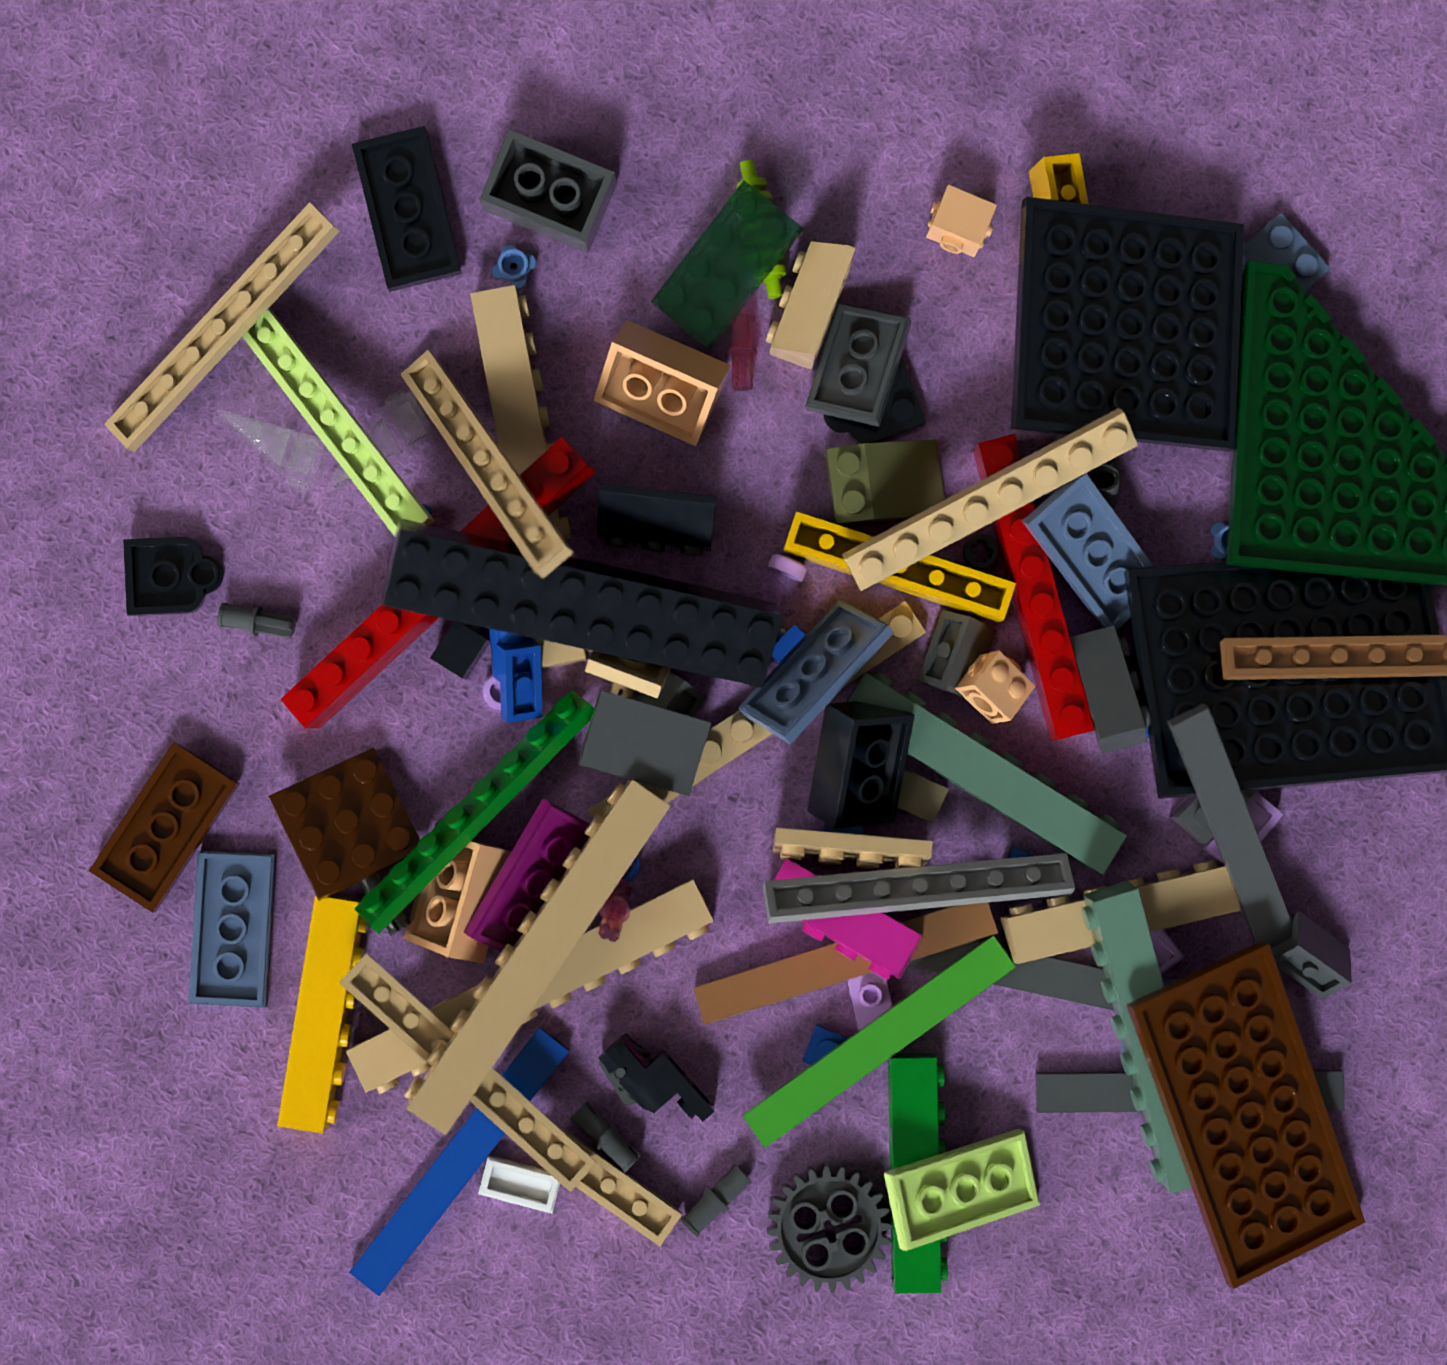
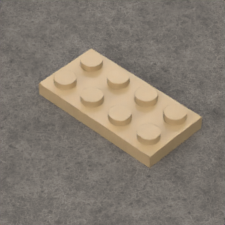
[772,828,933,869]

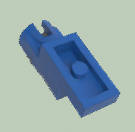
[489,629,542,723]

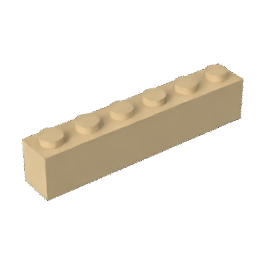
[1000,859,1241,964]

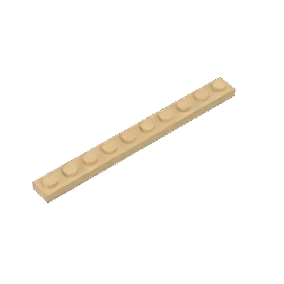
[588,601,927,818]

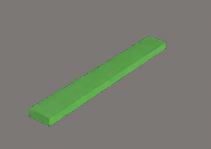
[742,935,1016,1148]

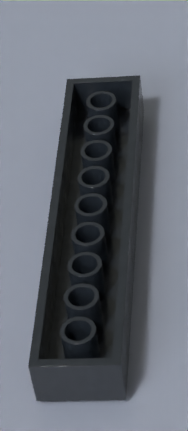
[382,518,783,688]

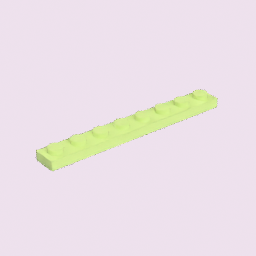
[242,307,435,536]

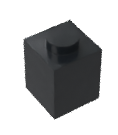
[430,621,490,680]

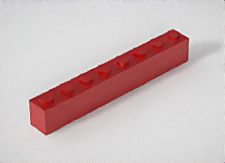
[973,434,1094,741]

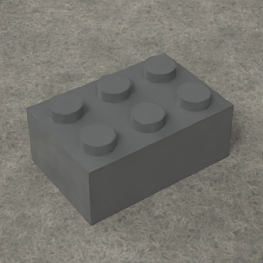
[479,129,617,253]

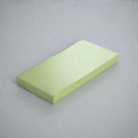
[884,1129,1040,1251]

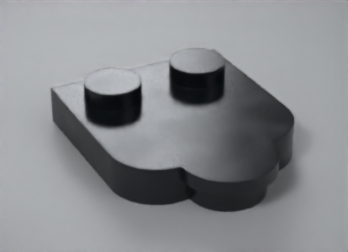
[823,357,926,444]
[123,537,224,617]

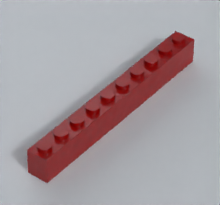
[280,437,596,729]

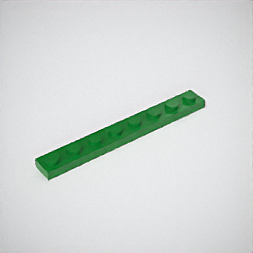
[354,690,594,934]

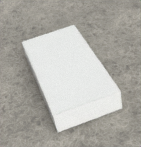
[478,1155,560,1214]

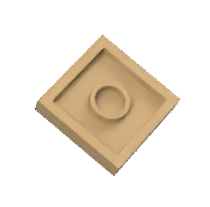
[585,651,671,699]

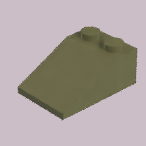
[824,440,945,528]

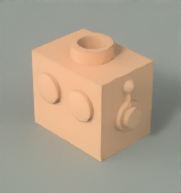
[926,185,997,257]
[955,651,1036,724]

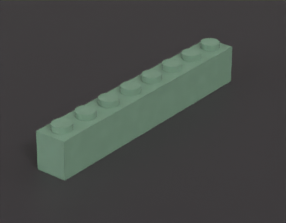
[846,671,1127,875]
[1081,881,1192,1194]

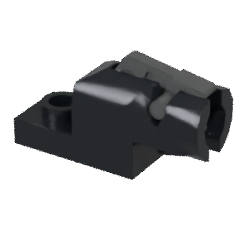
[598,1033,715,1122]

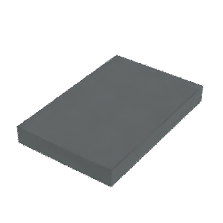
[805,303,911,427]
[578,690,711,796]

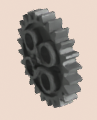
[766,1163,892,1293]

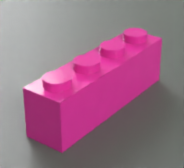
[763,858,923,981]

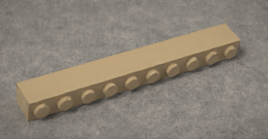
[470,285,591,669]
[404,780,670,1136]
[346,878,714,1094]

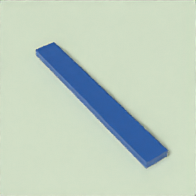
[349,1027,570,1296]

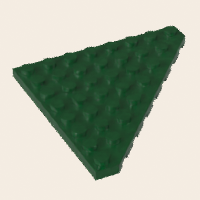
[1226,261,1447,586]

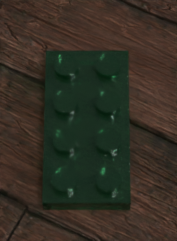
[651,180,804,350]

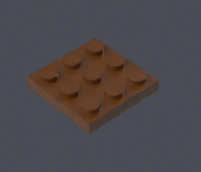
[268,747,420,901]

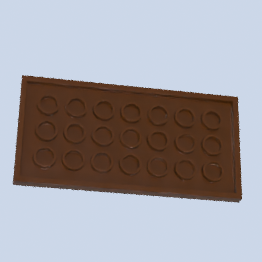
[1126,941,1366,1289]

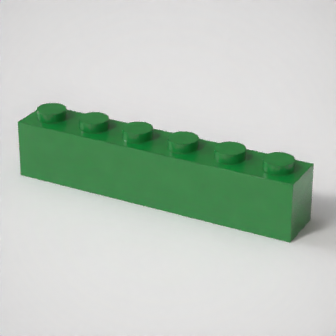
[888,1053,948,1294]

